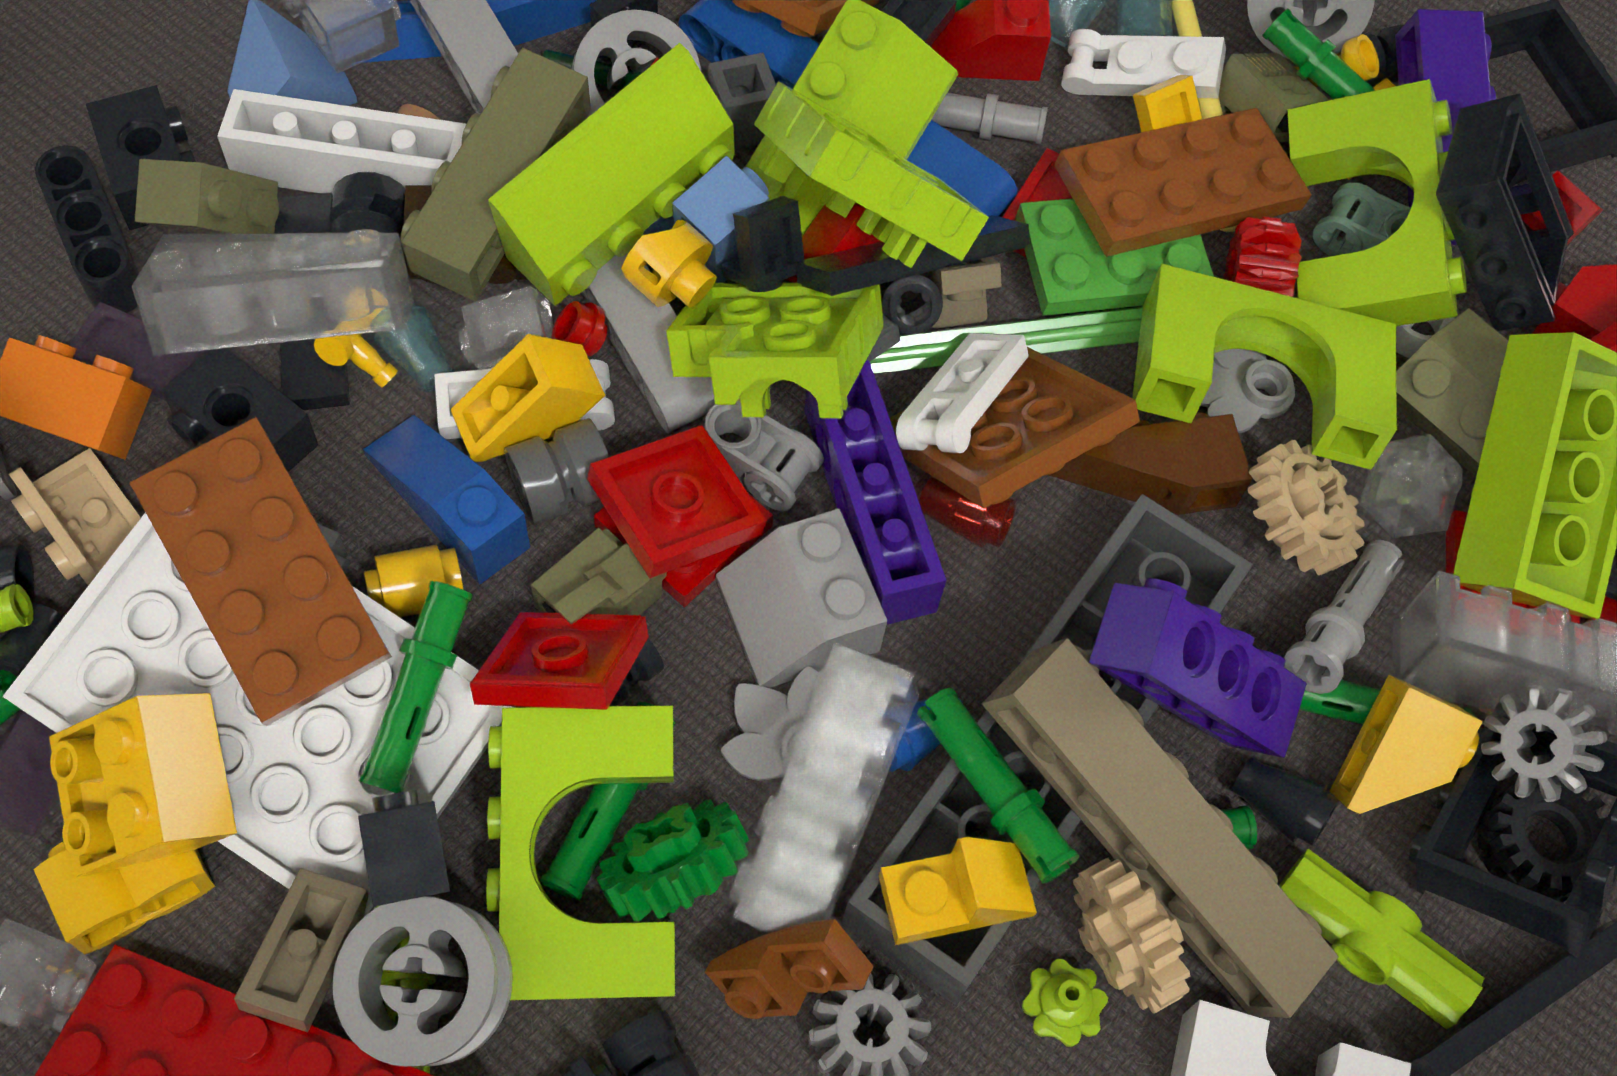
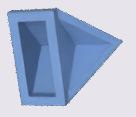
[227,0,358,106]

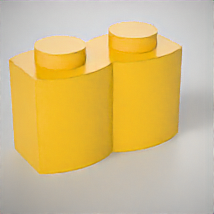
[33,842,215,956]

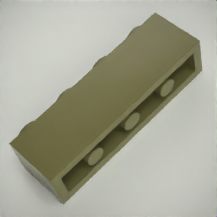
[401,47,591,302]

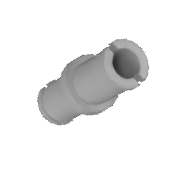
[931,93,1048,144]

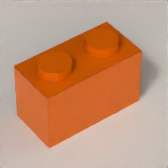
[0,335,152,460]

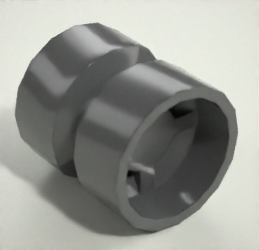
[504,418,609,525]

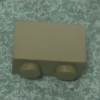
[135,159,279,242]

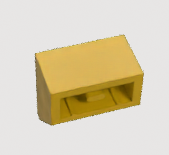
[49,693,237,877]

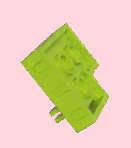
[754,81,989,268]
[666,282,884,418]

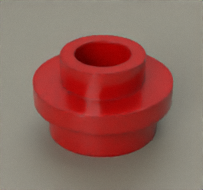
[552,301,607,356]

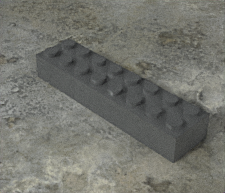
[841,494,1253,1006]

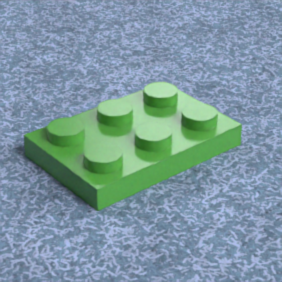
[1015,199,1214,316]

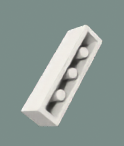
[217,89,466,193]

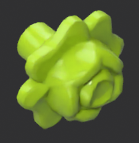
[1022,959,1108,1047]

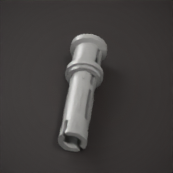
[1284,540,1404,694]

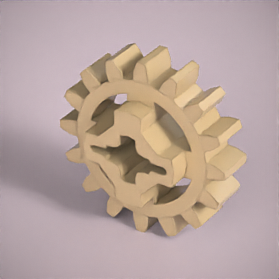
[1248,440,1365,575]
[1073,858,1190,1013]

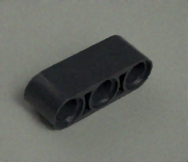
[35,145,145,316]

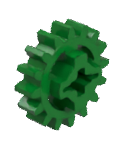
[597,799,750,921]

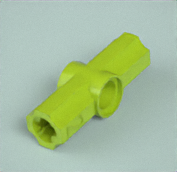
[1279,849,1485,1029]

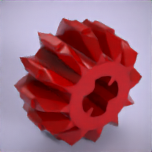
[1223,216,1302,297]

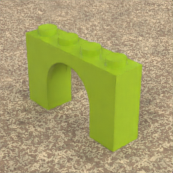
[1287,79,1467,326]
[1132,263,1397,470]
[486,706,675,1000]

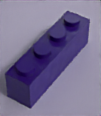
[1395,9,1496,245]

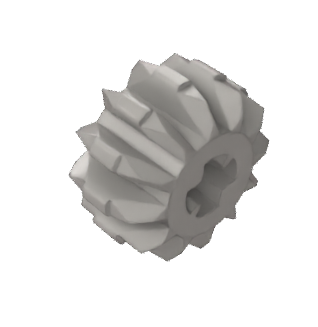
[1481,685,1607,802]
[808,973,931,1076]

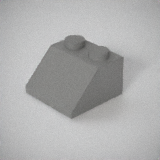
[716,509,887,688]

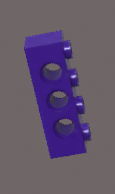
[804,360,947,625]
[1089,578,1307,758]

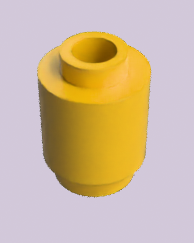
[364,544,463,618]

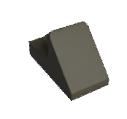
[918,257,1002,329]
[234,868,369,1032]

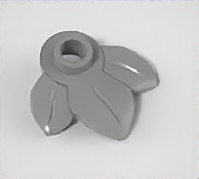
[1200,349,1295,433]
[721,666,841,788]

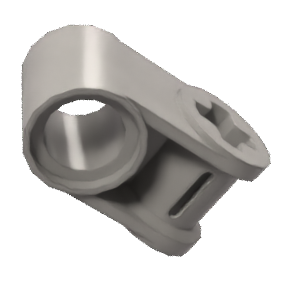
[704,399,824,512]

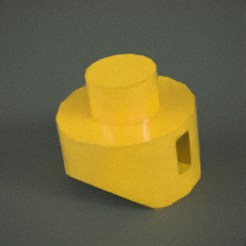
[621,220,717,308]

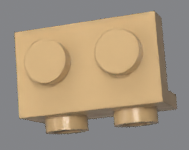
[9,448,141,586]

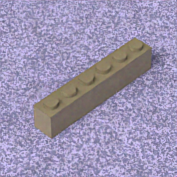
[982,638,1339,1018]

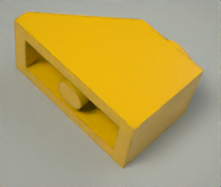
[450,334,606,462]
[1330,675,1483,814]

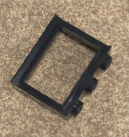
[1484,0,1617,188]
[1436,93,1574,331]
[1409,702,1617,959]

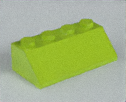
[746,0,958,237]
[488,43,735,306]
[1451,332,1617,620]

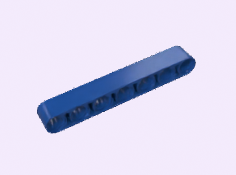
[678,0,1017,217]

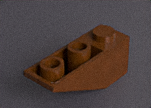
[1048,413,1253,515]

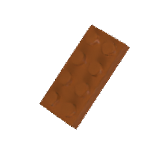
[1054,108,1312,257]
[129,417,392,726]

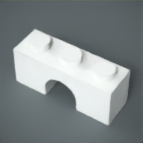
[1170,1000,1411,1076]

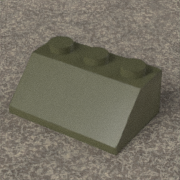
[1396,308,1508,477]

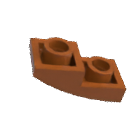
[705,919,873,1019]

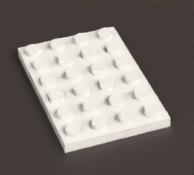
[3,512,516,917]

